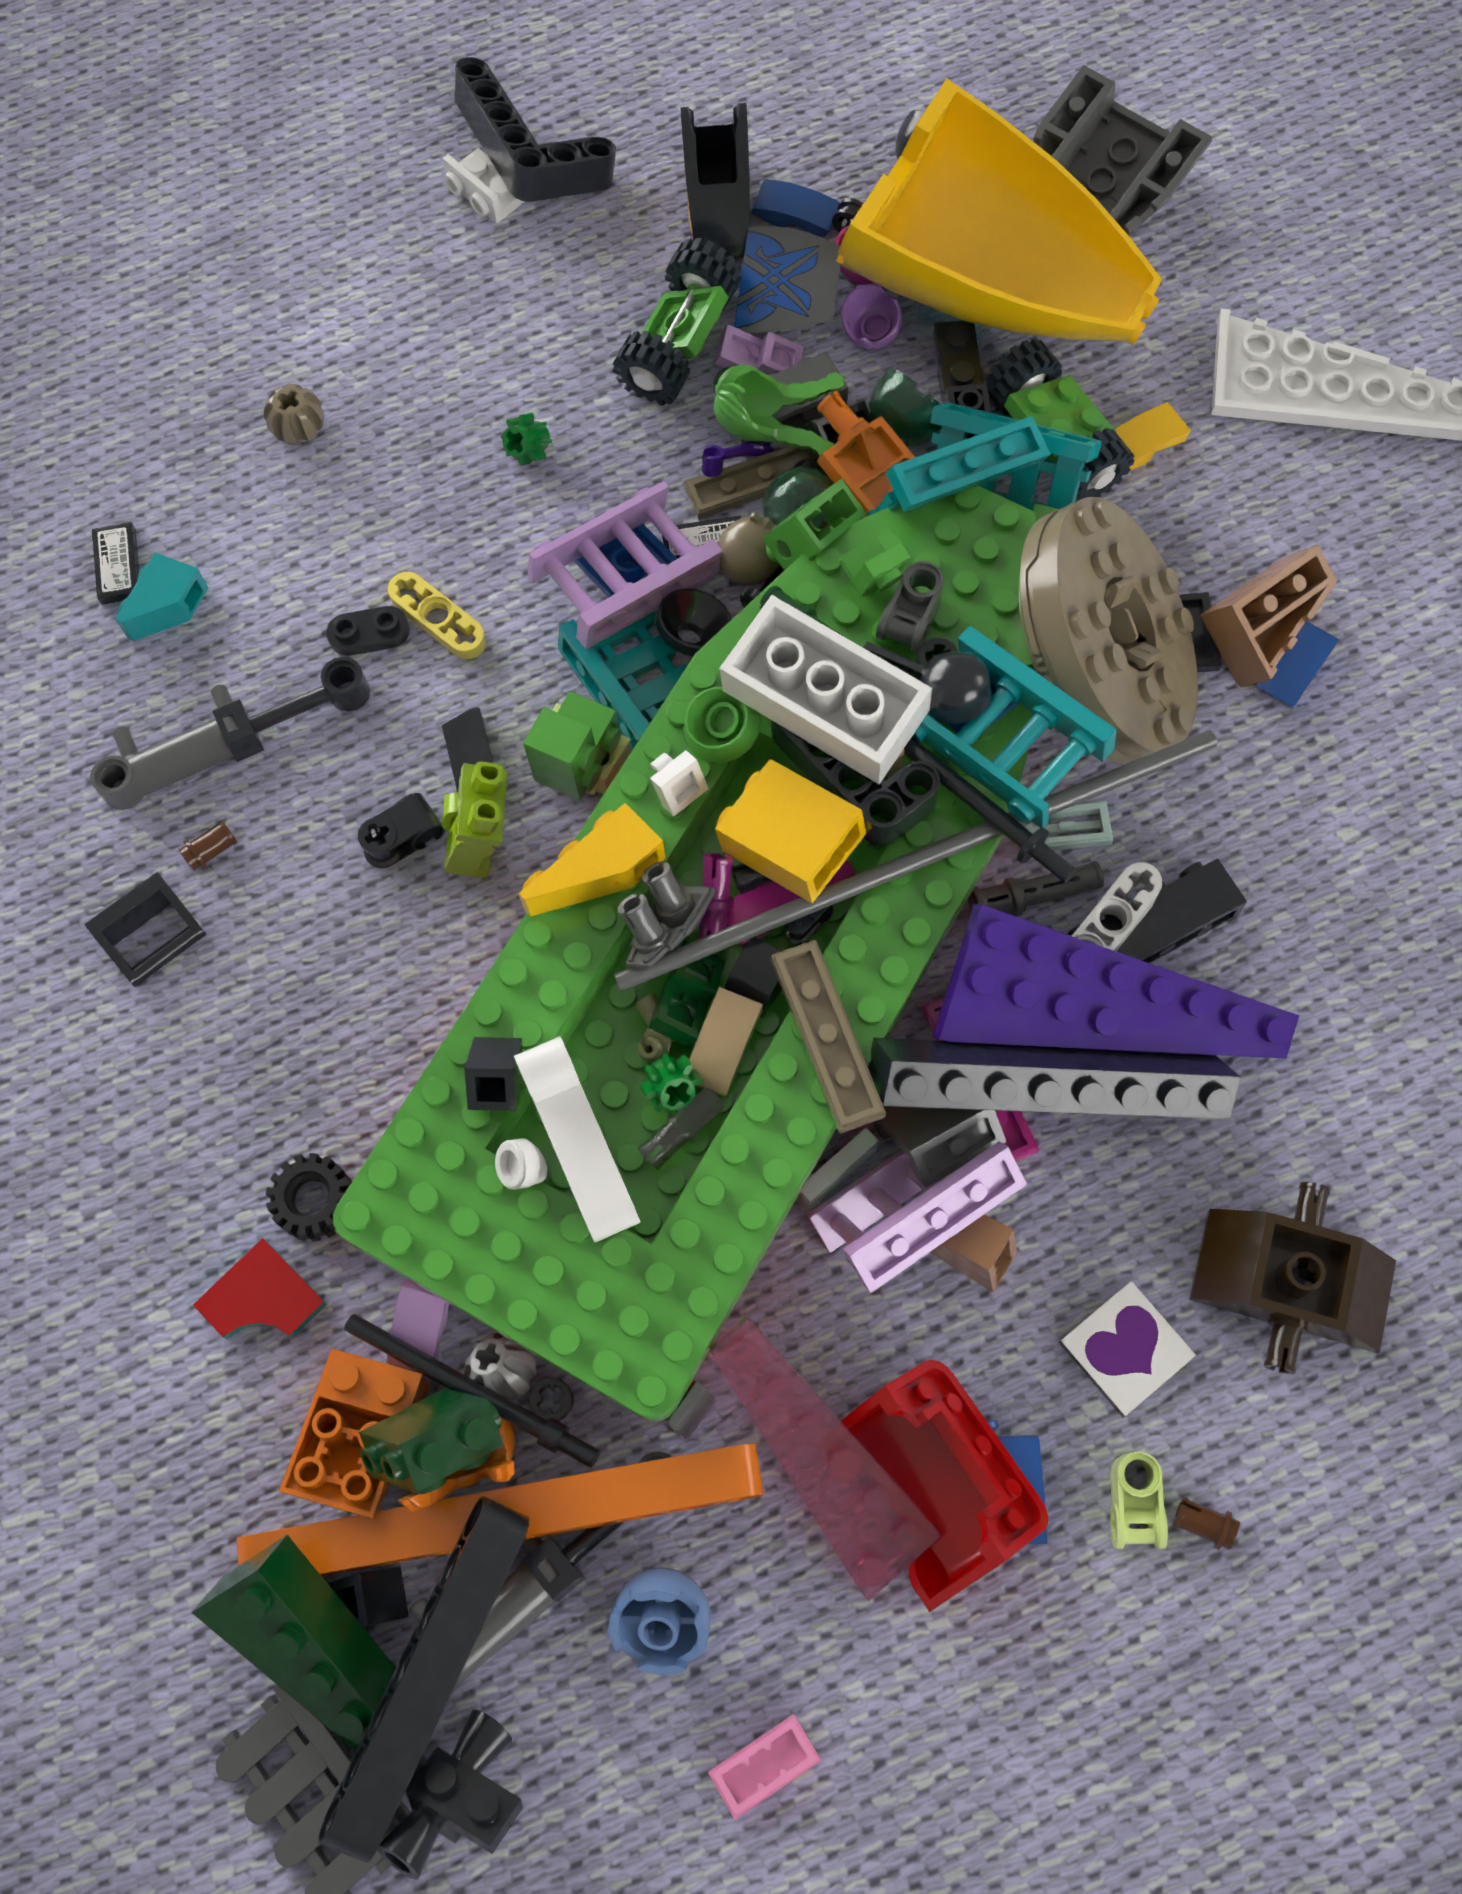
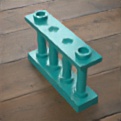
[912,626,1116,828]

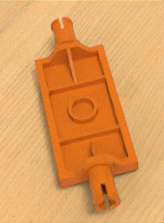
[817,391,915,518]

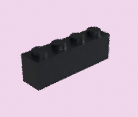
[1067,858,1247,963]

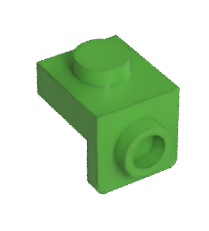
[839,538,911,597]

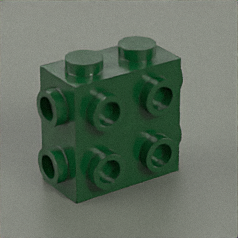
[359,1388,504,1494]

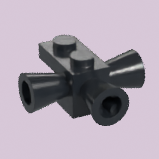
[377,1710,523,1880]

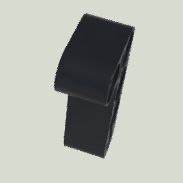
[771,720,940,846]

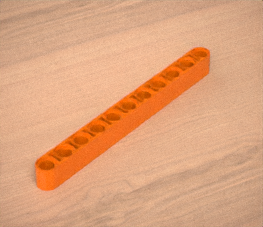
[236,1443,764,1577]

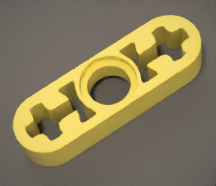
[388,572,486,659]

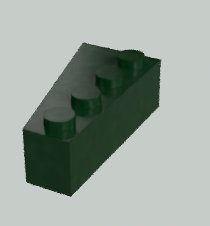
[191,1534,396,1748]

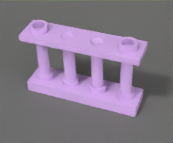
[527,481,723,650]
[806,1141,1027,1293]

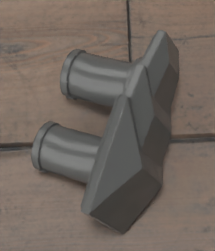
[618,862,716,968]

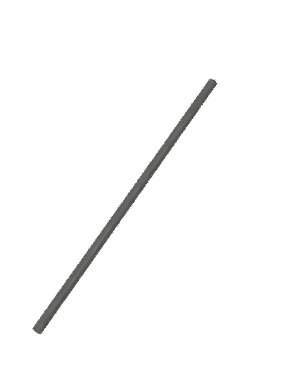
[614,730,1217,992]

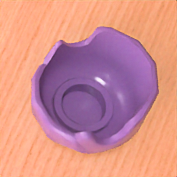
[841,283,903,350]

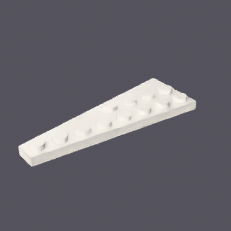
[1211,308,1462,441]

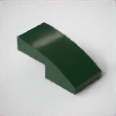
[648,940,725,1048]

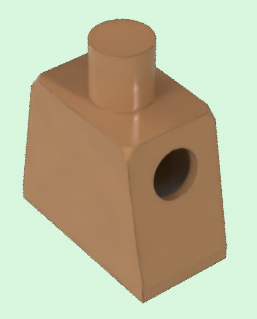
[929,1214,1017,1292]

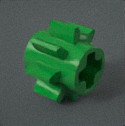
[501,412,552,466]
[640,1052,703,1114]

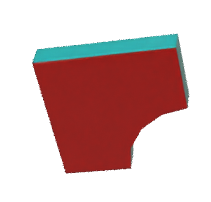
[193,1238,327,1339]

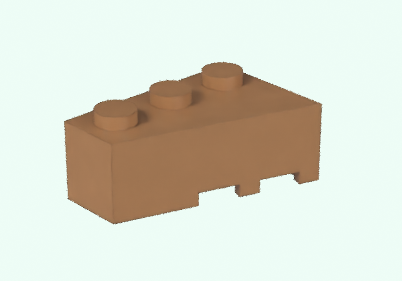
[1200,545,1337,687]

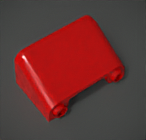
[815,1360,1049,1612]

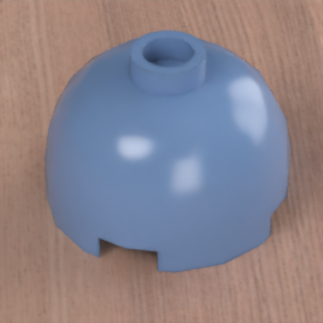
[608,1567,711,1675]

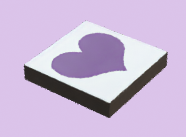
[1059,1281,1196,1418]

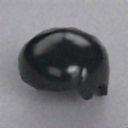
[920,650,991,724]

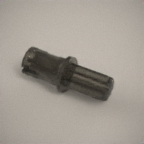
[637,1087,725,1171]

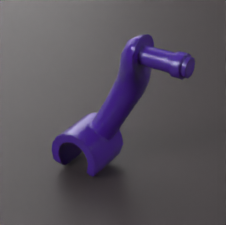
[702,442,774,477]

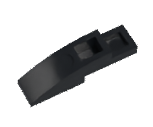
[933,320,991,439]

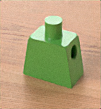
[763,478,866,570]

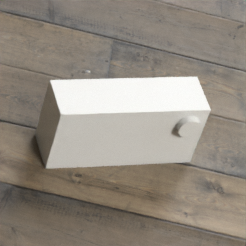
[719,595,932,784]

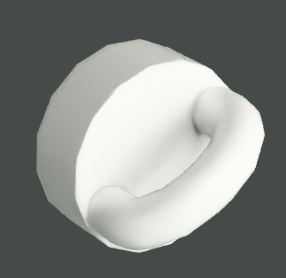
[495,1139,548,1190]

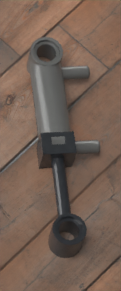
[90,656,370,810]
[410,1452,672,1694]

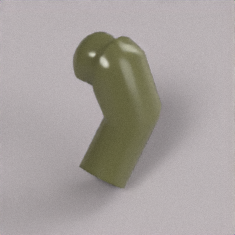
[635,993,673,1063]

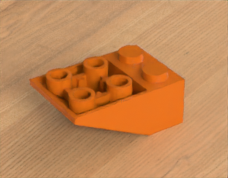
[279,1348,430,1520]

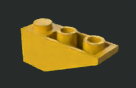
[518,803,666,917]

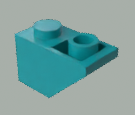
[115,552,209,641]

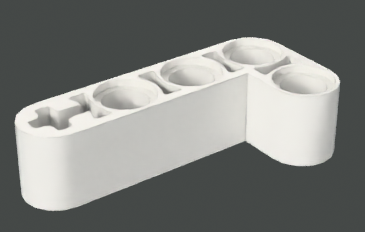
[1072,862,1162,951]
[514,1036,640,1243]

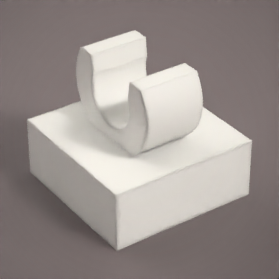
[650,750,709,816]

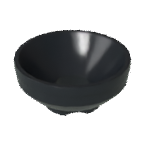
[656,588,732,657]

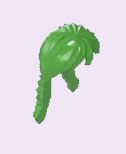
[713,364,845,457]

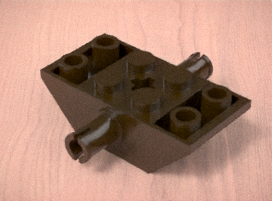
[1189,1182,1396,1374]

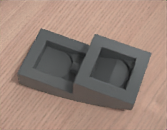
[662,1381,716,1442]

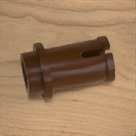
[178,820,238,871]
[1172,1496,1240,1550]

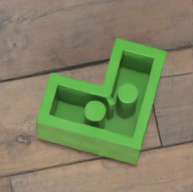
[523,691,622,801]

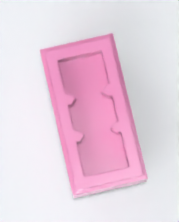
[708,1713,821,1820]

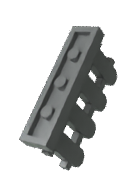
[216,1686,411,1894]

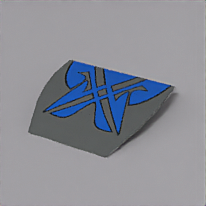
[734,226,840,333]

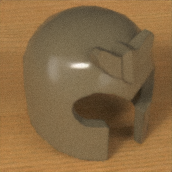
[718,513,780,586]

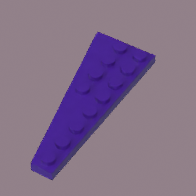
[933,904,1300,1059]

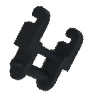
[786,885,833,945]

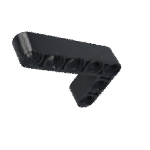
[454,57,616,202]

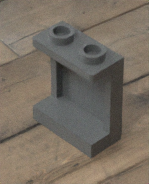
[874,1106,1007,1188]

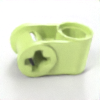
[1110,1451,1168,1550]

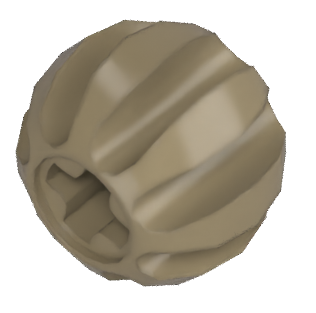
[264,384,324,445]

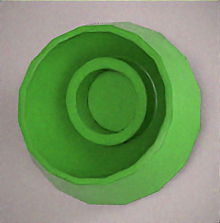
[683,687,761,763]

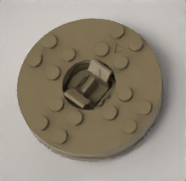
[1019,497,1198,764]

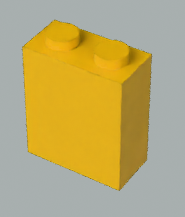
[715,759,866,904]

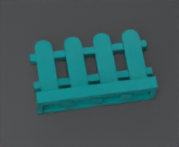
[930,402,1102,511]
[866,416,1050,516]
[558,611,688,750]

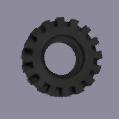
[266,1153,352,1242]

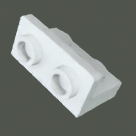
[442,148,525,223]

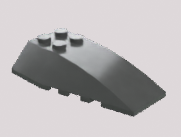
[1034,65,1213,235]

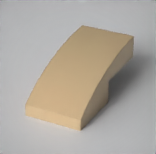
[690,987,763,1098]

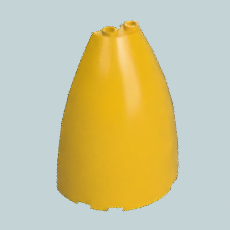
[836,78,1162,346]

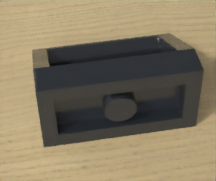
[84,872,207,987]

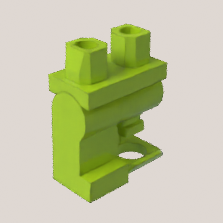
[442,761,507,877]

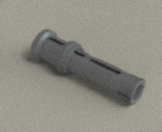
[968,861,1104,916]

